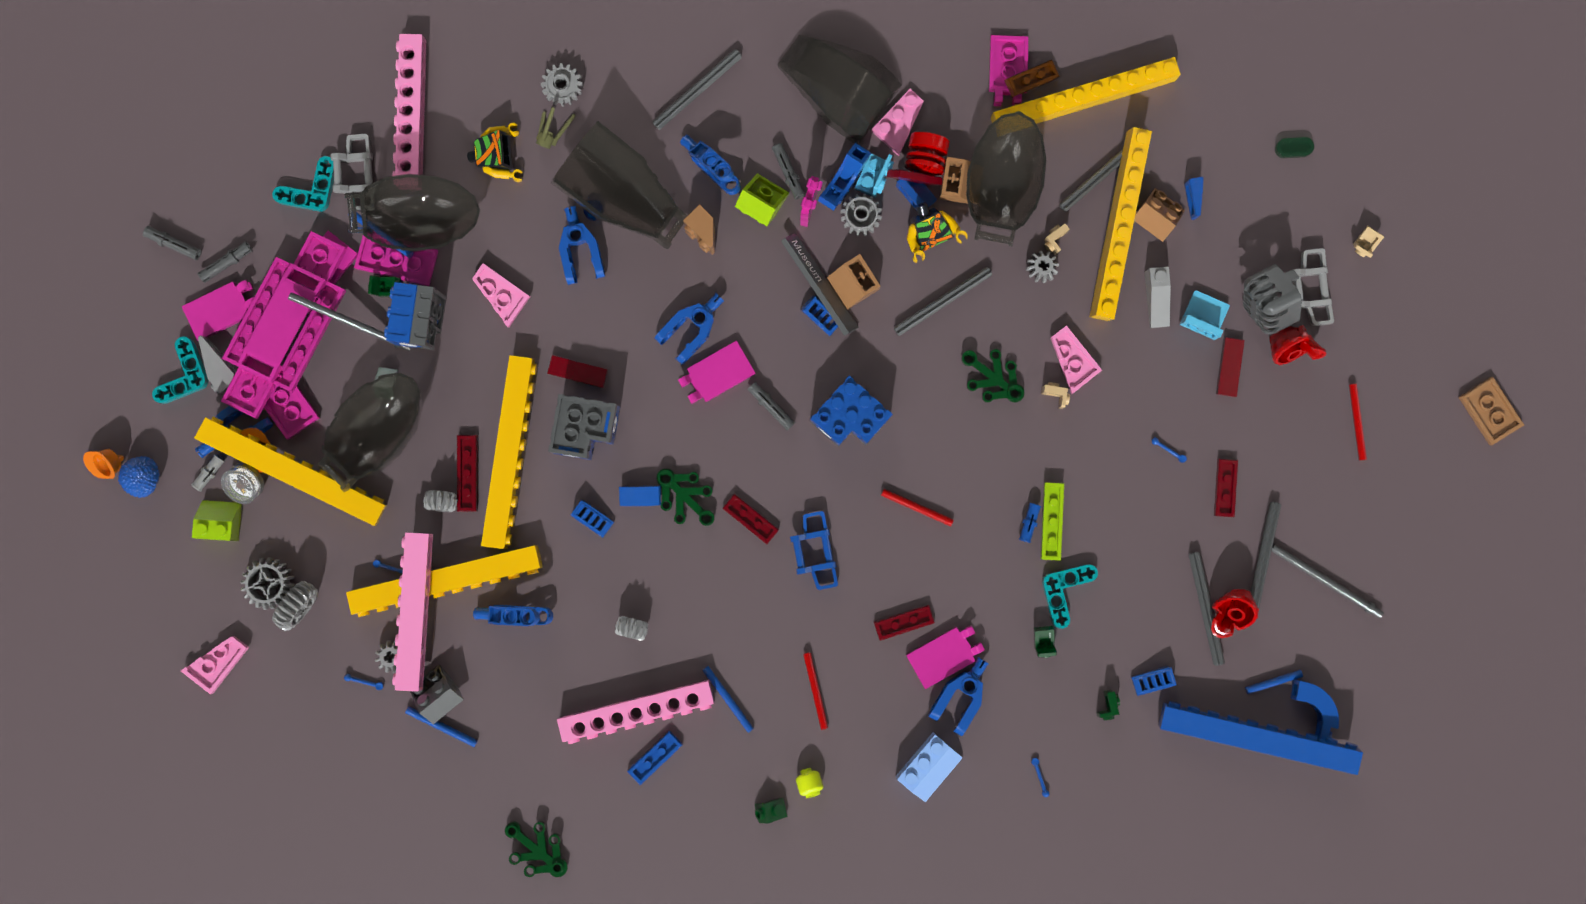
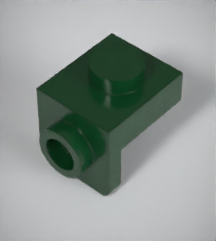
[368,275,400,297]
[1034,626,1057,658]
[1096,690,1120,721]
[755,798,788,824]

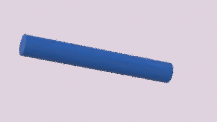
[1245,670,1303,694]

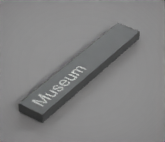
[781,234,859,336]

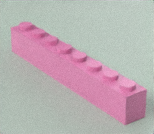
[392,533,433,692]

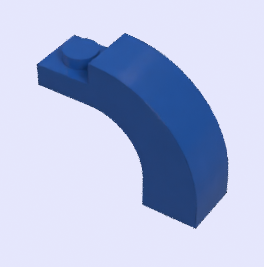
[818,143,871,211]
[1290,680,1339,740]

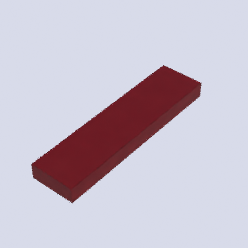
[457,435,478,512]

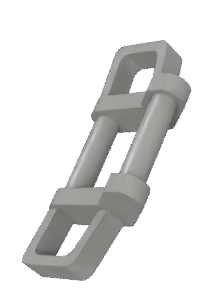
[331,134,375,211]
[1293,248,1334,326]

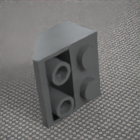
[410,665,464,724]

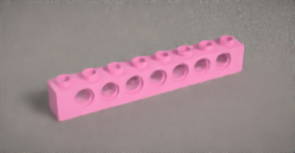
[392,34,426,189]
[557,680,715,744]

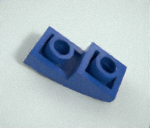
[619,486,661,506]

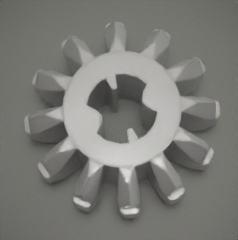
[1026,250,1059,283]
[423,490,457,512]
[615,616,648,640]
[375,640,398,673]

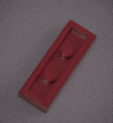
[887,169,943,185]
[1216,338,1245,397]
[547,355,608,388]
[1214,459,1238,518]
[722,494,779,544]
[874,605,935,641]

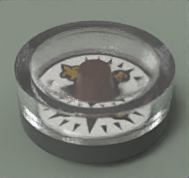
[221,463,264,504]

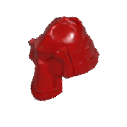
[1269,325,1326,365]
[1211,589,1259,638]

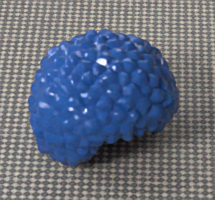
[118,456,160,498]

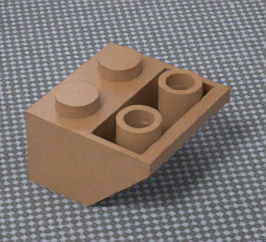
[939,157,982,205]
[1134,188,1185,242]
[683,204,715,255]
[827,254,880,310]

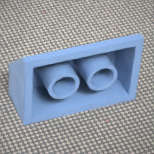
[896,732,963,802]

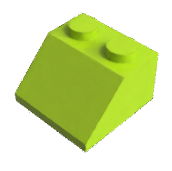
[735,173,789,226]
[192,500,242,541]

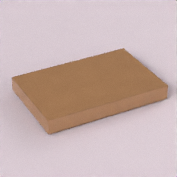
[1458,377,1524,445]

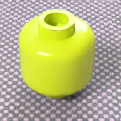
[796,768,824,799]

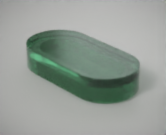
[1275,137,1314,158]

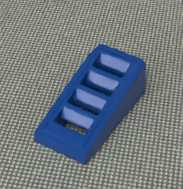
[1184,177,1204,220]
[800,296,838,336]
[571,500,614,538]
[1131,666,1177,696]

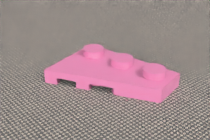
[871,89,924,156]
[472,263,531,327]
[1050,326,1102,394]
[181,636,249,694]

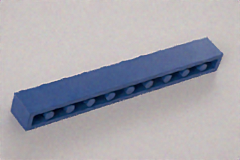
[1158,701,1363,775]

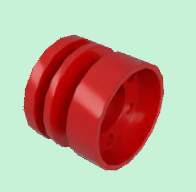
[904,132,950,176]

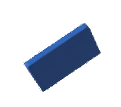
[896,180,937,211]

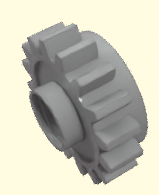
[541,63,583,107]
[841,194,882,236]

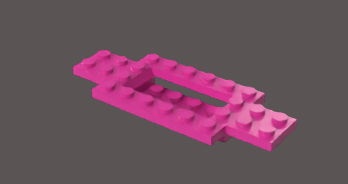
[221,231,347,419]

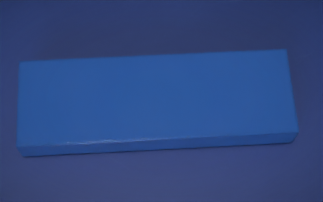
[627,731,683,785]

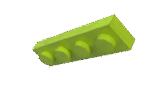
[1040,483,1064,561]

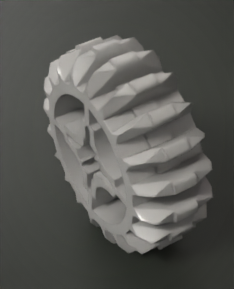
[240,557,295,610]
[272,581,318,631]

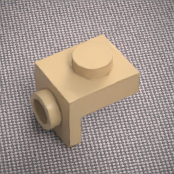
[1044,224,1070,255]
[1353,225,1384,258]
[1041,382,1070,409]

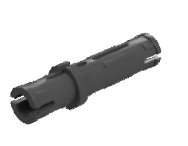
[772,143,806,200]
[143,226,202,261]
[197,241,253,283]
[747,381,796,431]

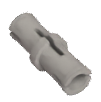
[191,454,225,492]

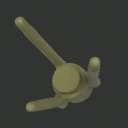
[536,107,576,149]

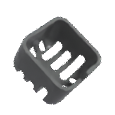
[1243,264,1302,335]

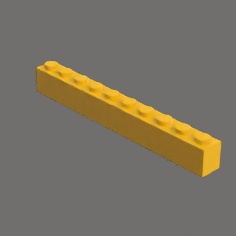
[991,57,1181,136]
[1089,127,1152,321]
[481,355,537,549]
[194,416,387,526]
[346,545,543,617]

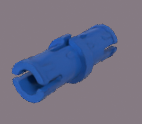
[1019,503,1041,543]

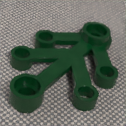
[961,349,1025,403]
[656,469,715,526]
[505,821,568,877]

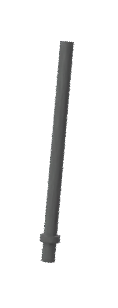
[288,292,411,351]
[1272,544,1384,618]

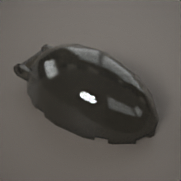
[966,111,1047,247]
[344,174,480,251]
[318,372,424,492]

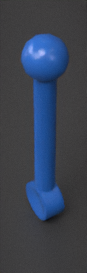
[1151,437,1187,463]
[373,560,403,574]
[344,674,384,690]
[1031,758,1050,797]

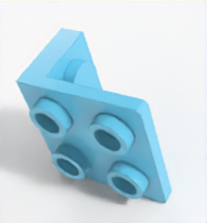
[855,154,894,198]
[1179,290,1230,340]

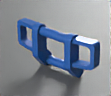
[790,511,838,590]

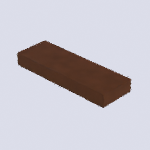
[1004,59,1060,98]

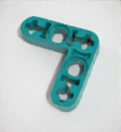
[272,156,334,212]
[152,337,209,404]
[1042,564,1098,629]

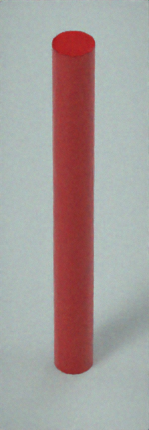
[1349,384,1367,460]
[881,489,954,527]
[803,652,828,730]

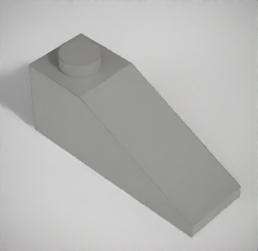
[1144,267,1171,328]
[198,335,236,394]

